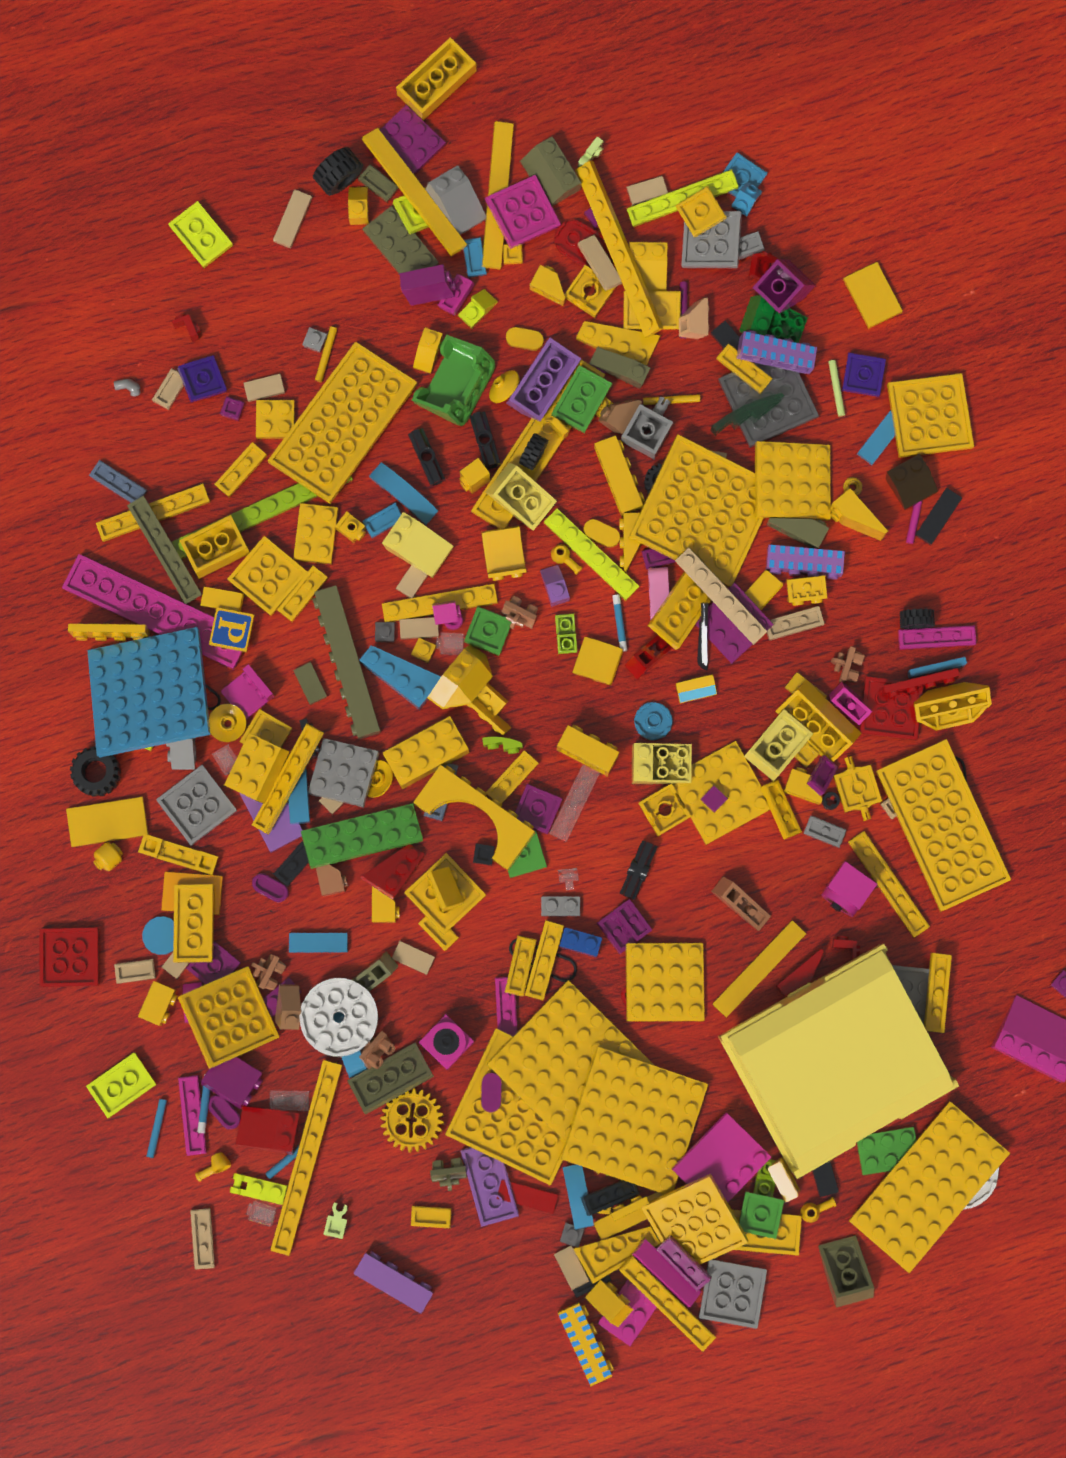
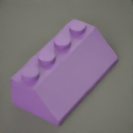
[506,338,581,422]

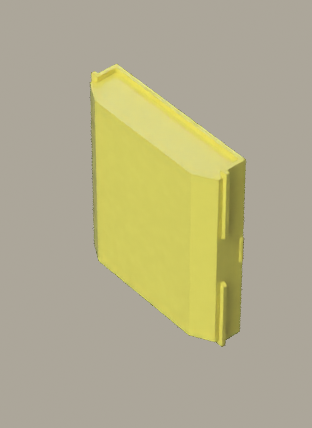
[718,944,959,1179]

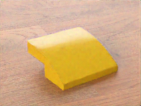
[572,637,623,685]

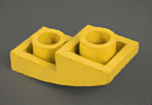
[201,587,244,612]

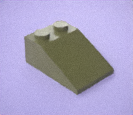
[818,1235,874,1308]

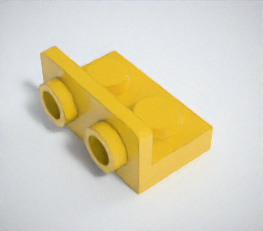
[786,575,827,606]

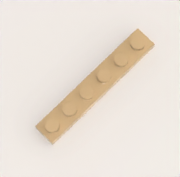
[675,548,768,645]

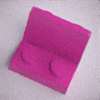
[221,664,274,720]

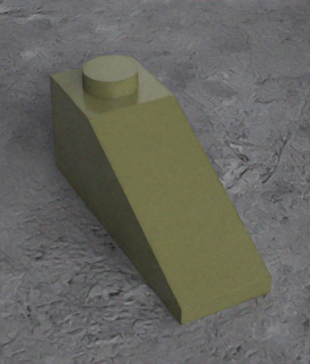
[589,347,650,389]
[767,518,829,549]
[351,951,398,992]

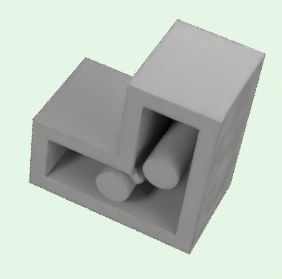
[166,738,197,770]

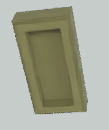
[358,165,399,203]
[293,662,327,705]

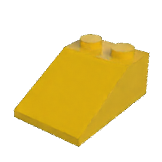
[629,242,667,291]
[830,488,888,541]

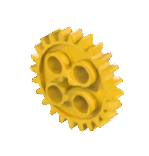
[380,1088,444,1153]

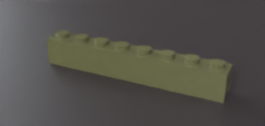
[312,586,381,739]

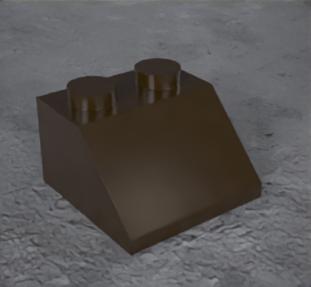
[886,454,938,510]

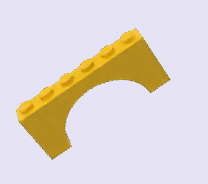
[414,765,535,871]

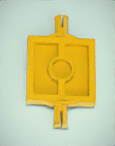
[833,756,882,821]

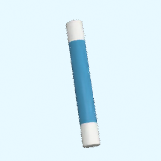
[612,594,628,652]
[197,1074,210,1133]

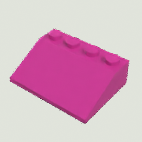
[991,995,1066,1082]
[672,1113,771,1203]

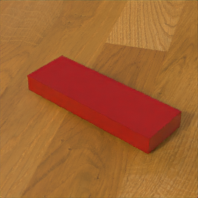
[497,1180,558,1214]

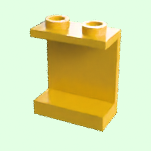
[481,526,526,581]

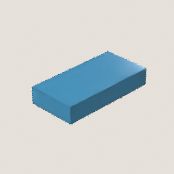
[464,237,487,278]
[362,503,401,538]

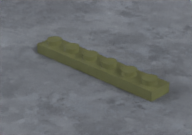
[127,496,202,604]

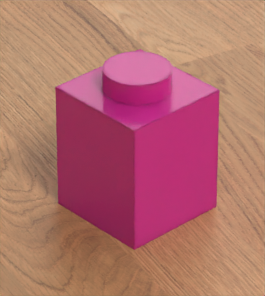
[432,601,461,625]

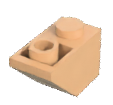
[679,298,709,339]

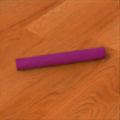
[680,282,687,339]

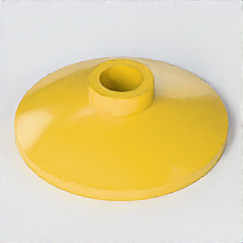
[489,370,519,403]
[209,704,246,742]
[367,760,393,798]

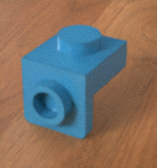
[731,182,762,216]

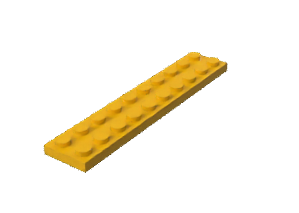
[471,359,605,529]

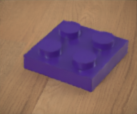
[842,353,886,397]
[177,355,227,403]

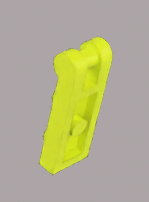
[230,1173,287,1205]

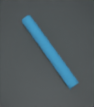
[146,1099,167,1158]
[265,1145,299,1179]

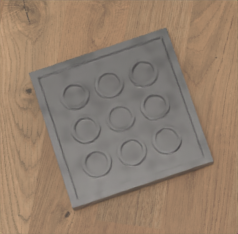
[718,363,819,448]

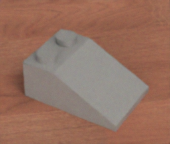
[425,165,486,235]

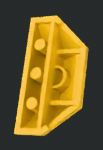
[427,645,493,709]
[914,682,992,731]

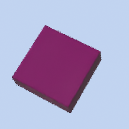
[220,396,245,421]
[700,786,728,813]

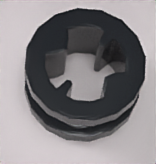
[822,792,840,810]

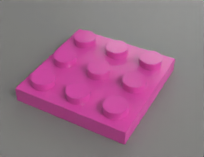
[485,175,561,249]

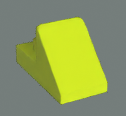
[458,289,498,329]

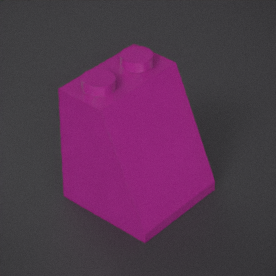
[752,259,816,313]

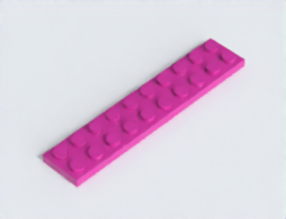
[62,554,242,670]

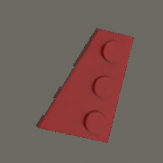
[361,844,425,900]

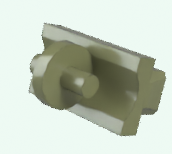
[430,1158,467,1191]

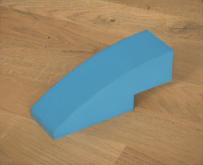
[288,767,310,825]
[563,1164,594,1230]

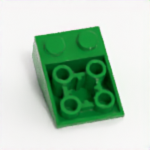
[739,295,807,343]

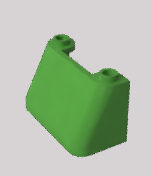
[412,335,495,426]

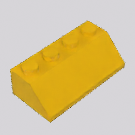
[775,680,861,762]

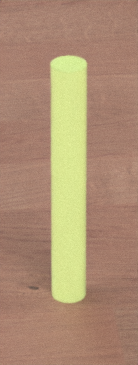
[828,360,845,417]

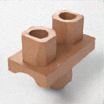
[501,596,538,629]
[831,646,865,683]
[251,954,286,990]
[359,1031,395,1069]

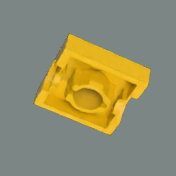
[564,265,616,318]
[638,783,691,836]

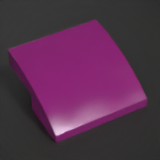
[597,899,652,954]

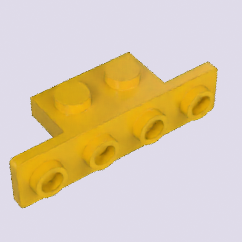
[467,683,511,735]
[594,1192,665,1240]

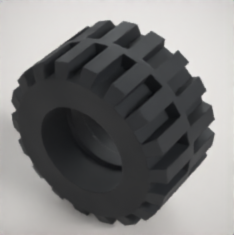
[313,147,363,196]
[70,746,121,797]

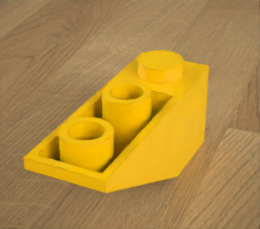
[619,513,641,573]

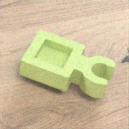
[578,137,604,167]
[323,1202,348,1239]

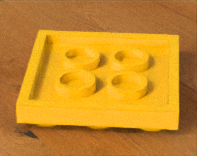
[227,536,307,616]
[404,853,486,935]

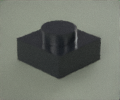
[473,844,495,866]

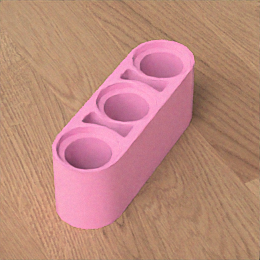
[648,567,669,619]

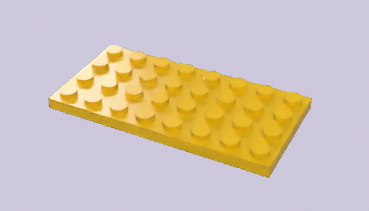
[268,342,418,504]
[876,739,1011,912]
[849,1101,1010,1273]

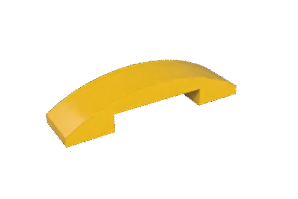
[138,834,218,875]

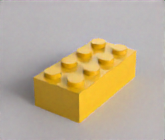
[396,37,477,120]
[383,716,469,789]

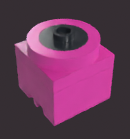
[821,861,877,917]
[419,1015,474,1070]

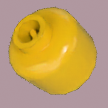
[93,843,123,871]

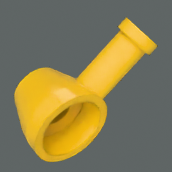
[551,544,583,575]
[195,1152,232,1182]
[800,1197,837,1223]

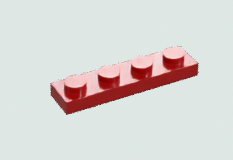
[881,668,960,698]

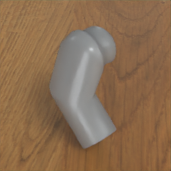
[114,379,141,396]

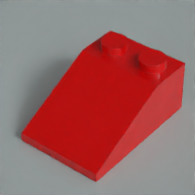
[235,1106,300,1155]

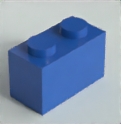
[559,927,602,958]

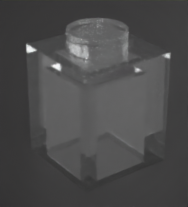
[436,632,464,655]
[212,744,237,776]
[246,1200,278,1227]

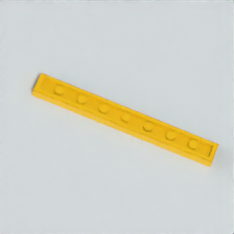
[482,121,514,270]
[362,128,467,256]

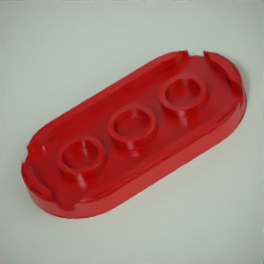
[554,220,618,273]

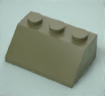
[520,136,581,206]

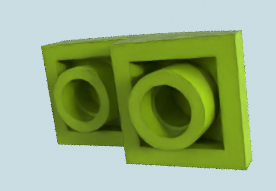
[555,613,577,654]
[482,737,523,754]
[753,1159,776,1198]

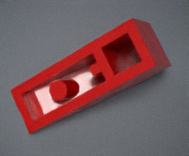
[625,635,673,680]
[775,948,824,998]

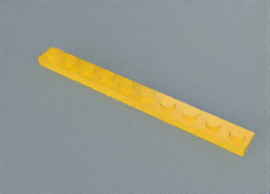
[575,161,663,337]
[270,1060,342,1256]

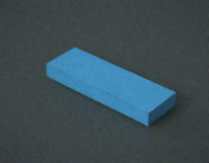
[857,410,895,465]
[907,657,967,679]
[289,933,348,953]

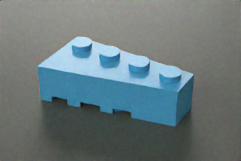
[359,645,441,710]

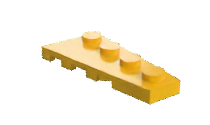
[576,321,660,366]
[573,1226,660,1283]

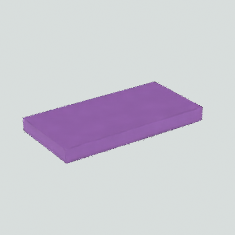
[240,793,302,853]
[461,1148,519,1227]

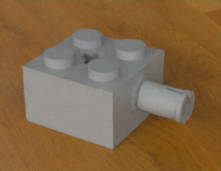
[621,397,673,459]

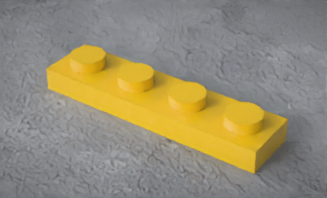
[525,920,564,1001]
[924,953,952,1033]

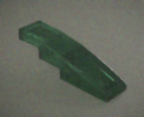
[710,393,784,436]

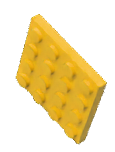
[887,374,974,458]
[755,441,831,521]
[672,741,770,845]
[626,943,704,1022]
[178,966,279,1069]
[641,1174,749,1264]

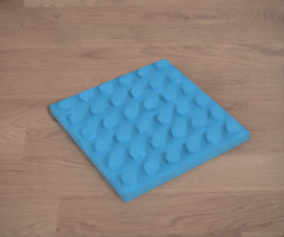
[87,627,211,758]

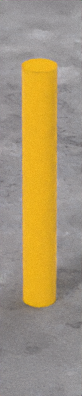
[315,327,337,382]
[643,394,700,405]

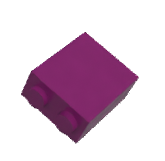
[399,264,457,306]
[201,1057,263,1109]

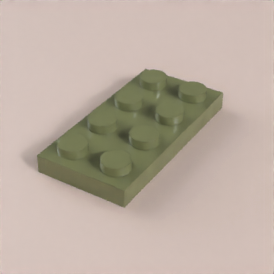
[362,206,439,275]
[347,1043,434,1115]

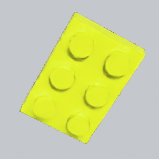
[168,201,233,268]
[86,1052,157,1118]

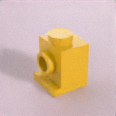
[335,512,366,543]

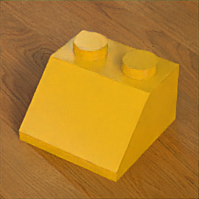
[427,866,466,913]

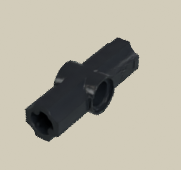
[469,411,501,470]
[408,428,446,486]
[619,840,657,900]

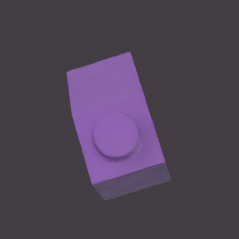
[540,565,570,607]

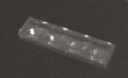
[549,765,600,842]

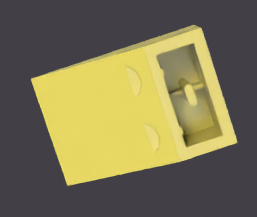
[632,743,692,784]

